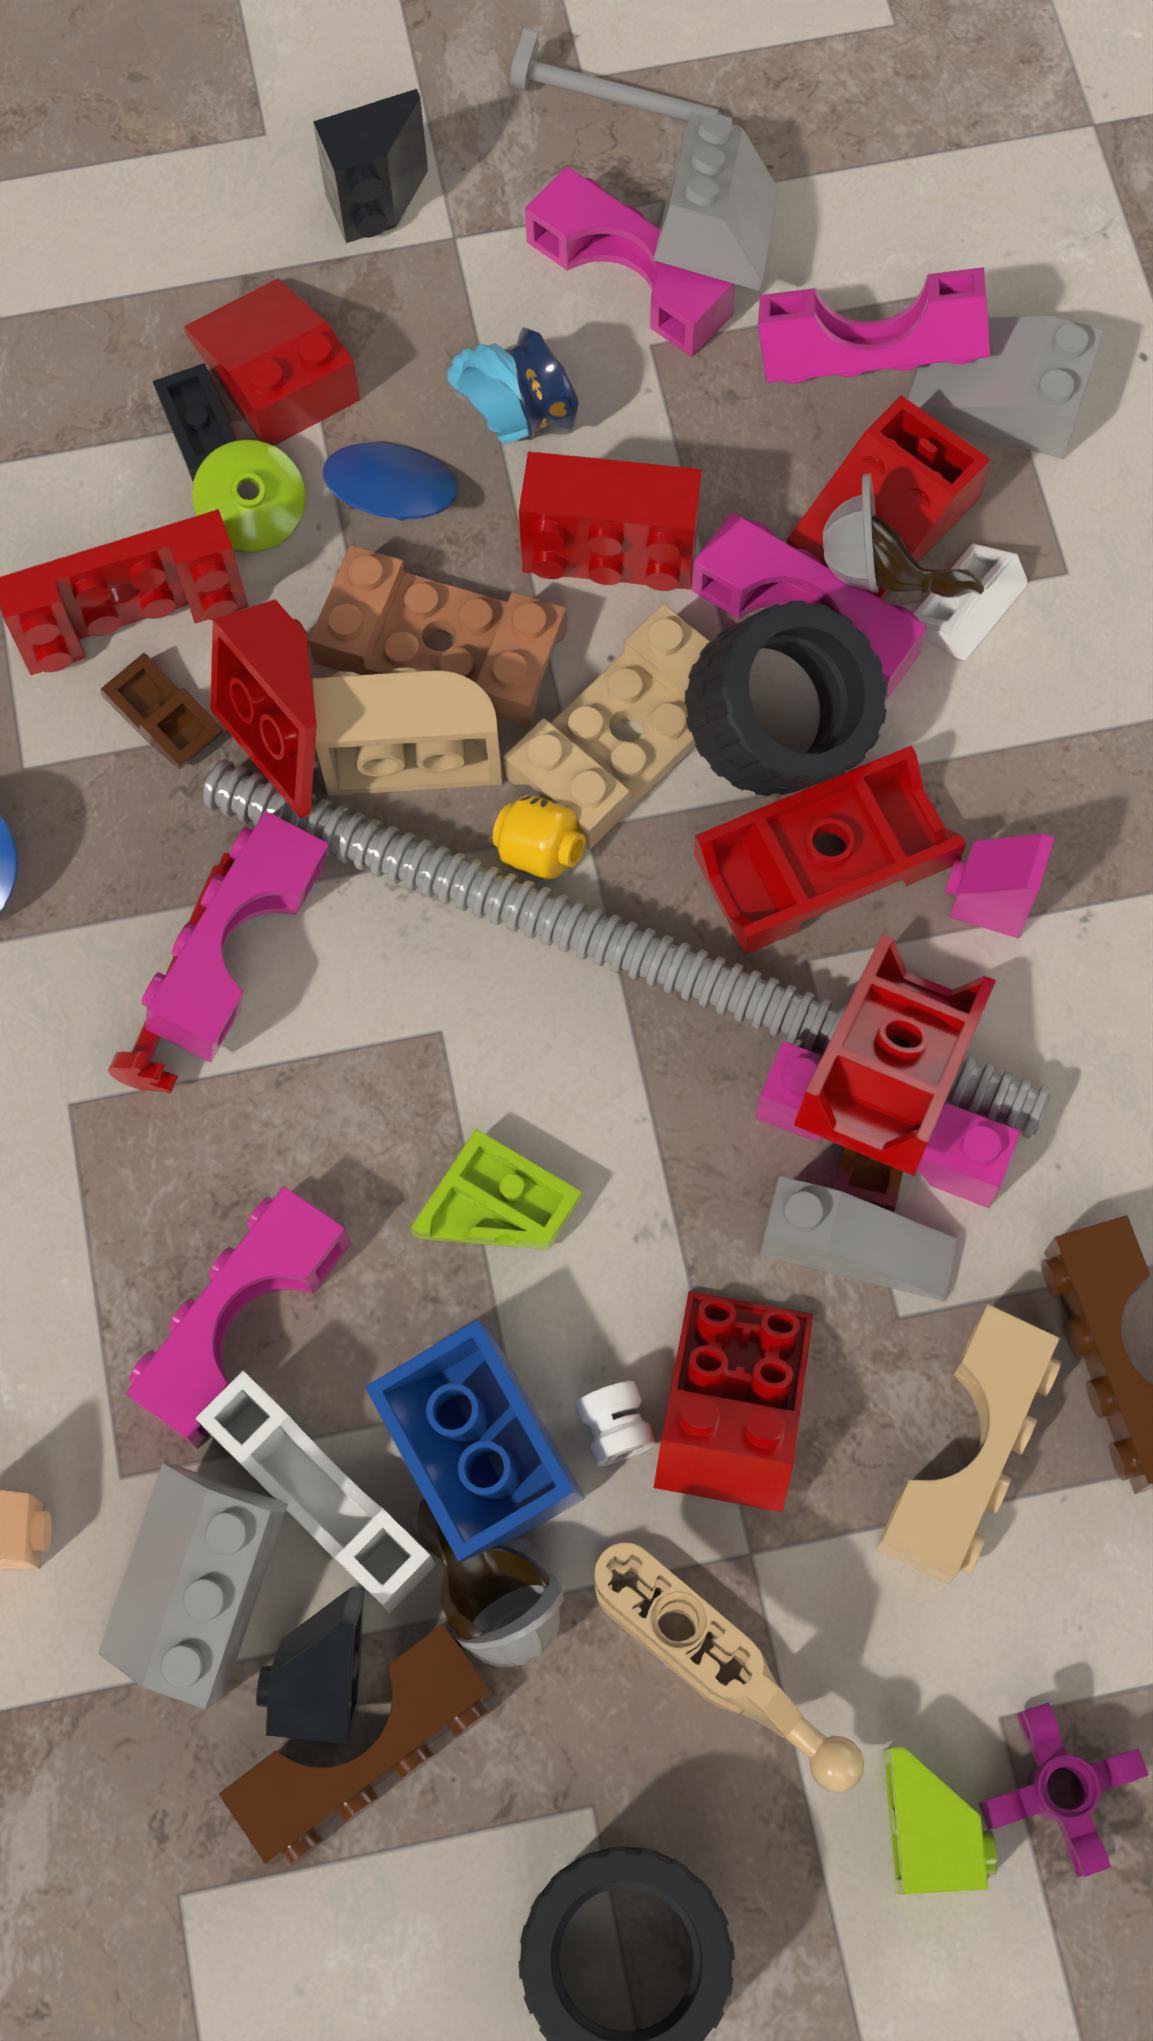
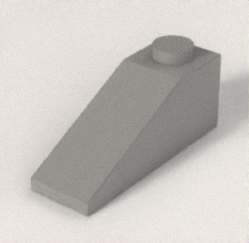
[760,1176,958,1301]

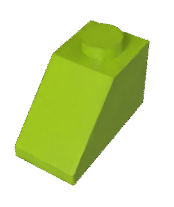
[883,1747,997,1895]

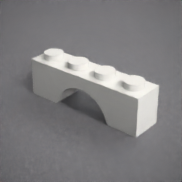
[196,1371,436,1614]

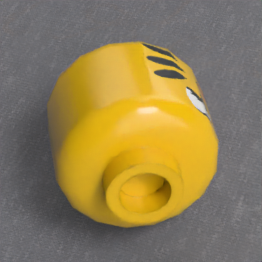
[492,795,586,880]

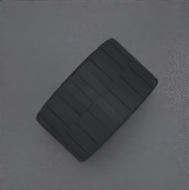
[685,601,888,796]
[518,1846,735,2041]

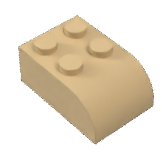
[312,668,502,796]

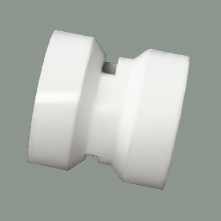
[575,1381,657,1467]

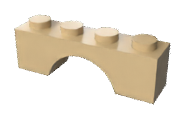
[876,1304,1062,1584]

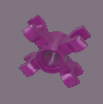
[978,1702,1149,1877]

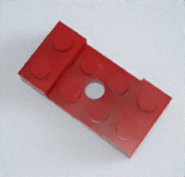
[0,509,249,675]
[694,745,966,955]
[794,934,996,1176]

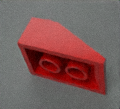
[184,278,360,446]
[210,599,317,818]

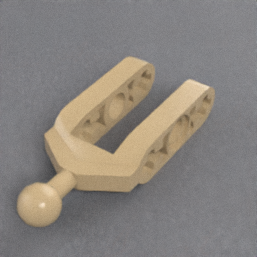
[594,1542,864,1793]

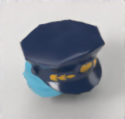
[447,327,578,443]

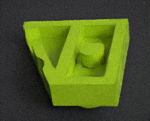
[410,1129,582,1250]

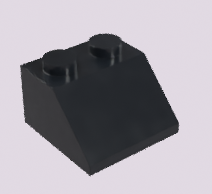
[313,89,428,243]

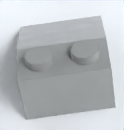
[908,315,1104,459]

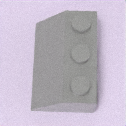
[653,112,779,291]
[98,1462,288,1710]

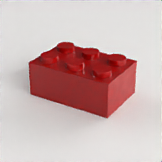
[518,451,702,591]

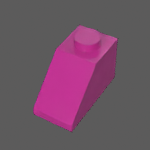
[944,834,1055,938]

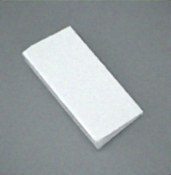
[914,543,1027,661]

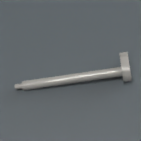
[510,28,734,124]

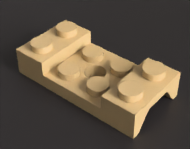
[503,604,710,850]

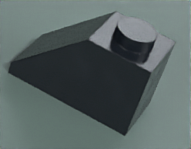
[256,1587,365,1744]

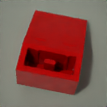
[787,395,991,600]
[653,1291,814,1513]

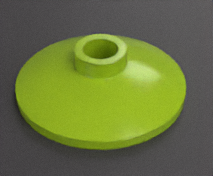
[192,440,305,553]

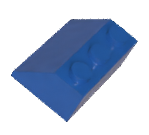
[365,1319,585,1562]

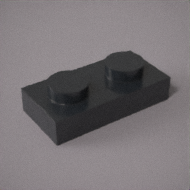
[153,363,237,481]

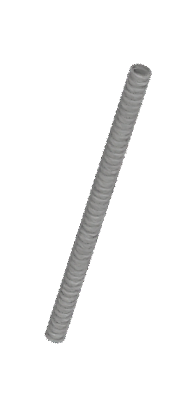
[203,759,1051,1139]

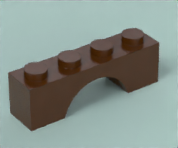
[1041,1215,1153,1494]
[219,1623,493,1867]

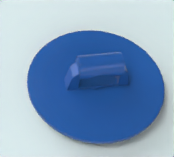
[323,443,458,521]

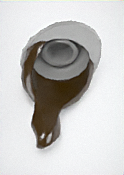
[823,473,984,598]
[418,1498,564,1667]

